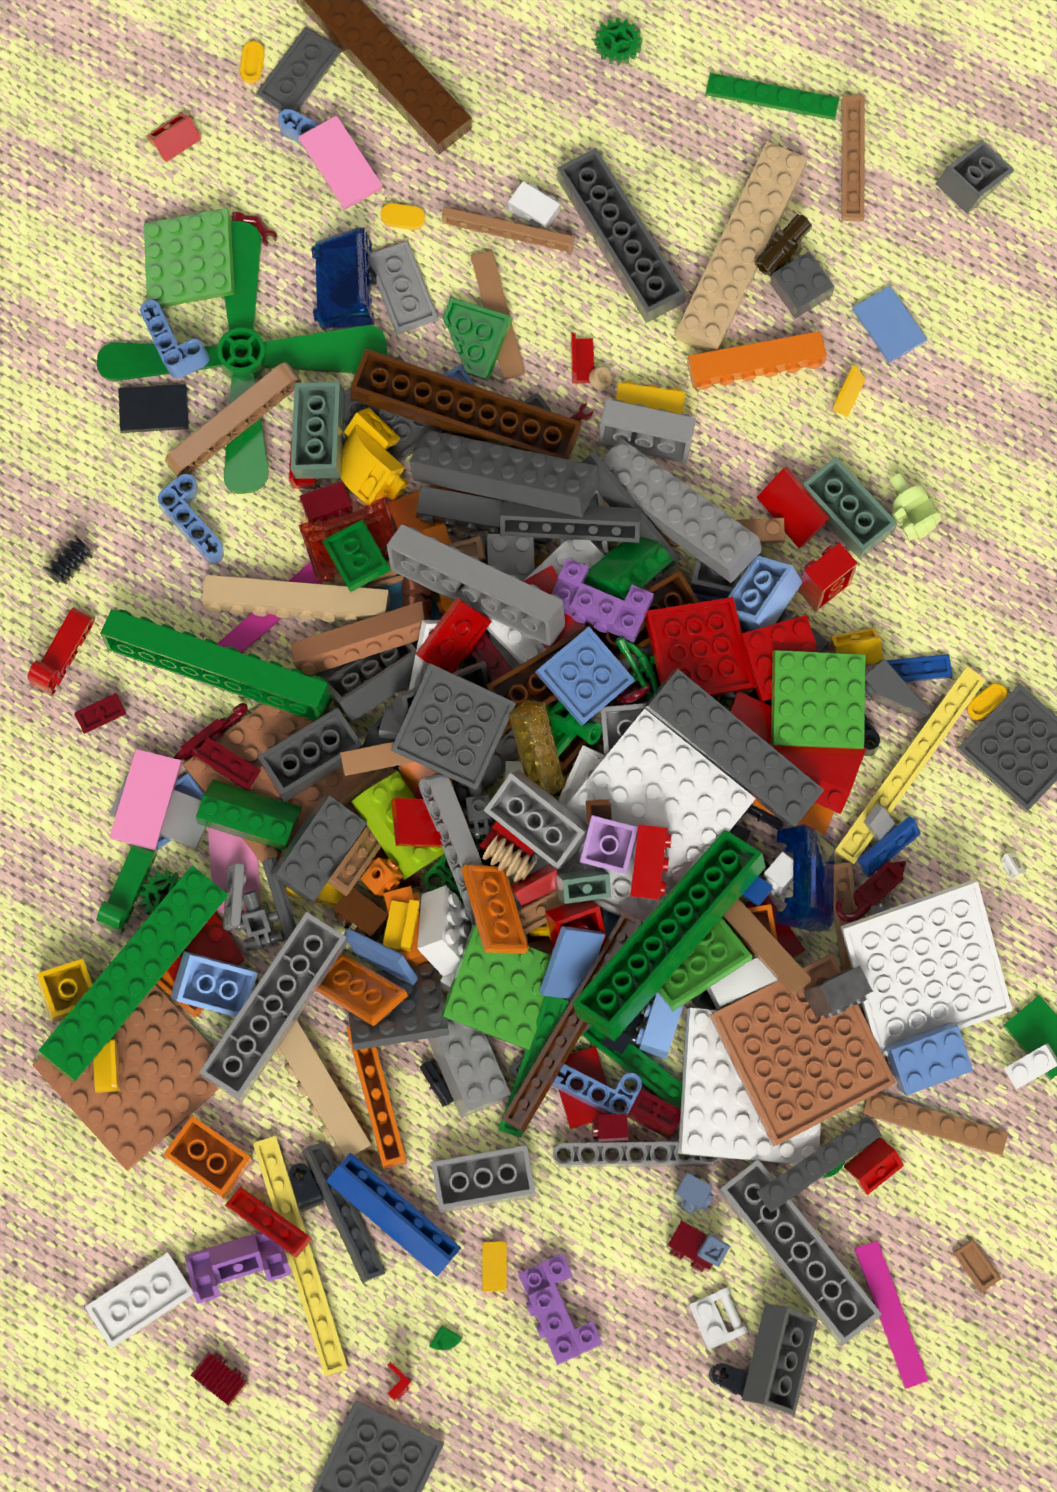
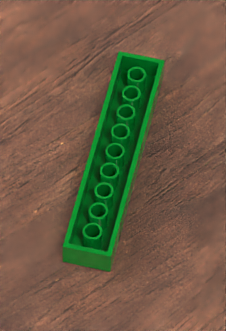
[100,609,332,721]
[573,830,766,1041]
[36,865,229,1083]

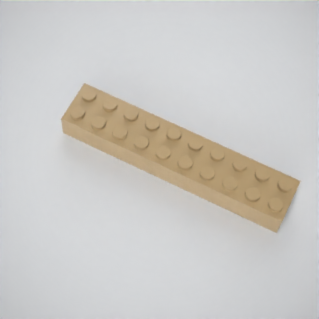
[675,141,808,352]

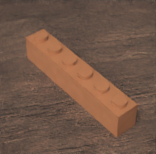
[291,601,430,676]

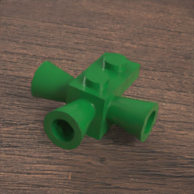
[533,701,602,757]

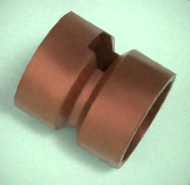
[401,578,432,616]

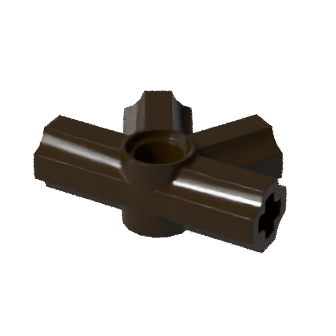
[755,214,812,276]

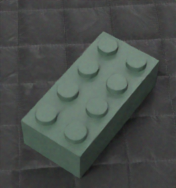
[291,382,344,479]
[802,457,897,560]

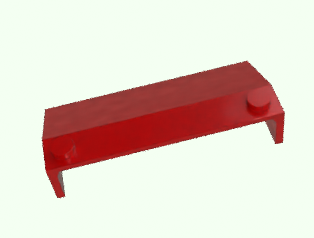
[729,691,866,814]

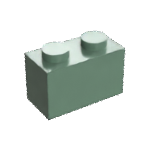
[556,868,611,904]

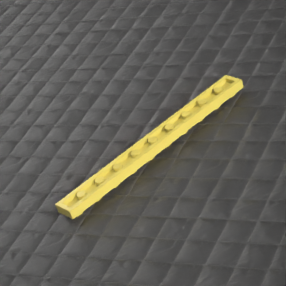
[833,666,986,865]
[253,1136,348,1377]

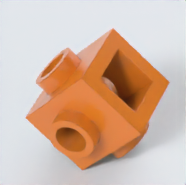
[360,858,404,896]

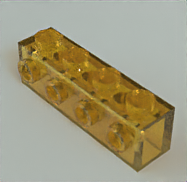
[509,700,565,796]

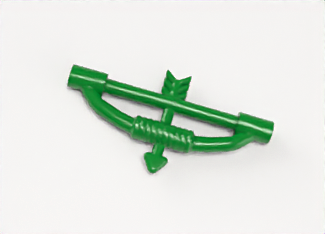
[615,636,658,701]

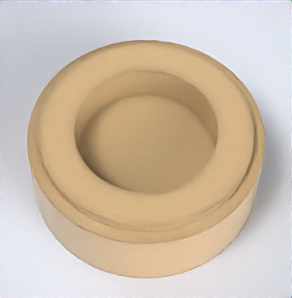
[589,366,612,390]

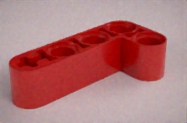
[27,607,95,695]

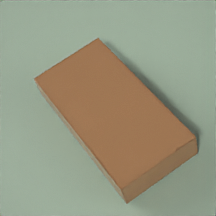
[953,1239,1001,1293]

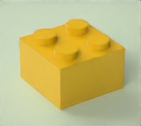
[36,958,92,1023]

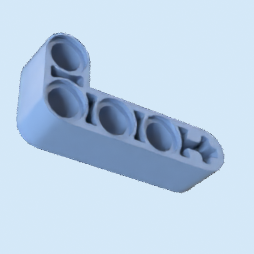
[278,109,320,144]
[140,300,209,378]
[158,474,224,564]
[552,1064,642,1115]

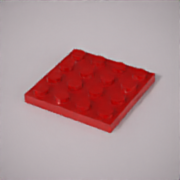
[645,597,755,696]

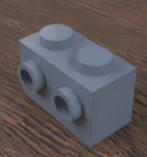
[673,1173,714,1215]

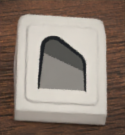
[1000,852,1026,880]

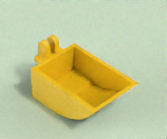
[341,424,409,506]

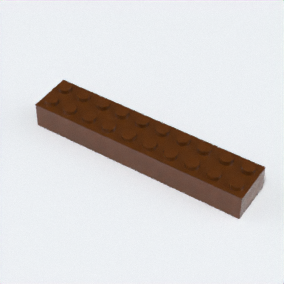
[296,0,472,155]
[350,349,582,460]
[484,570,699,731]

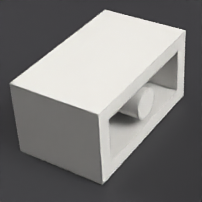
[508,182,560,229]
[762,852,801,897]
[1004,1043,1057,1089]

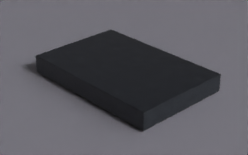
[118,384,189,433]

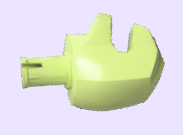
[889,473,942,539]

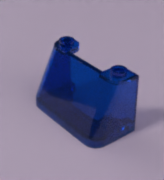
[312,227,375,329]
[776,825,834,932]

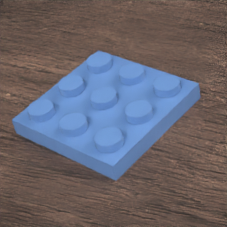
[535,627,635,726]

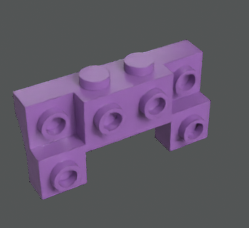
[552,558,654,642]
[184,1232,291,1304]
[518,1253,602,1365]

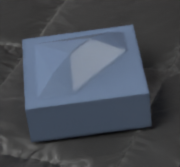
[697,1233,731,1267]

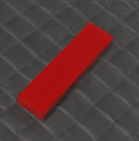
[225,1186,312,1258]

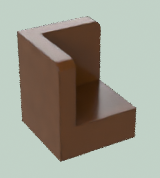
[586,799,612,825]

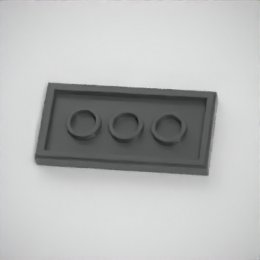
[256,27,342,112]

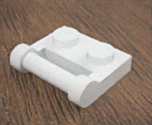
[688,1287,749,1351]

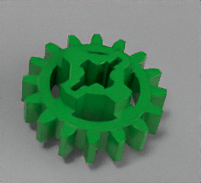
[594,18,642,66]
[139,870,179,915]

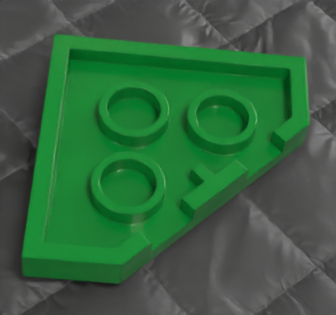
[442,297,513,381]

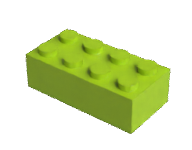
[351,771,445,880]

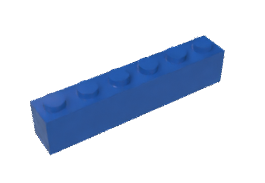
[326,1152,461,1277]

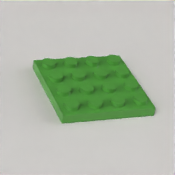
[144,208,235,308]
[771,650,866,749]
[658,918,753,1012]
[441,925,551,1050]

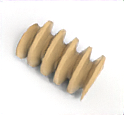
[483,835,537,883]

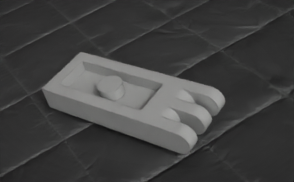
[223,863,246,931]

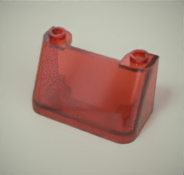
[298,497,398,583]

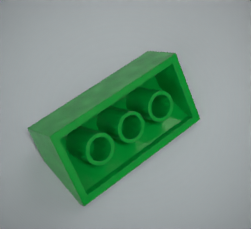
[585,537,673,601]
[196,780,302,851]

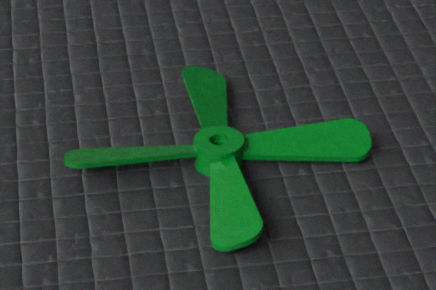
[97,221,387,494]

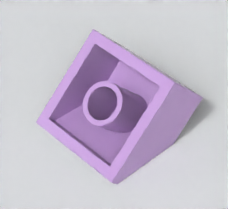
[580,816,638,874]

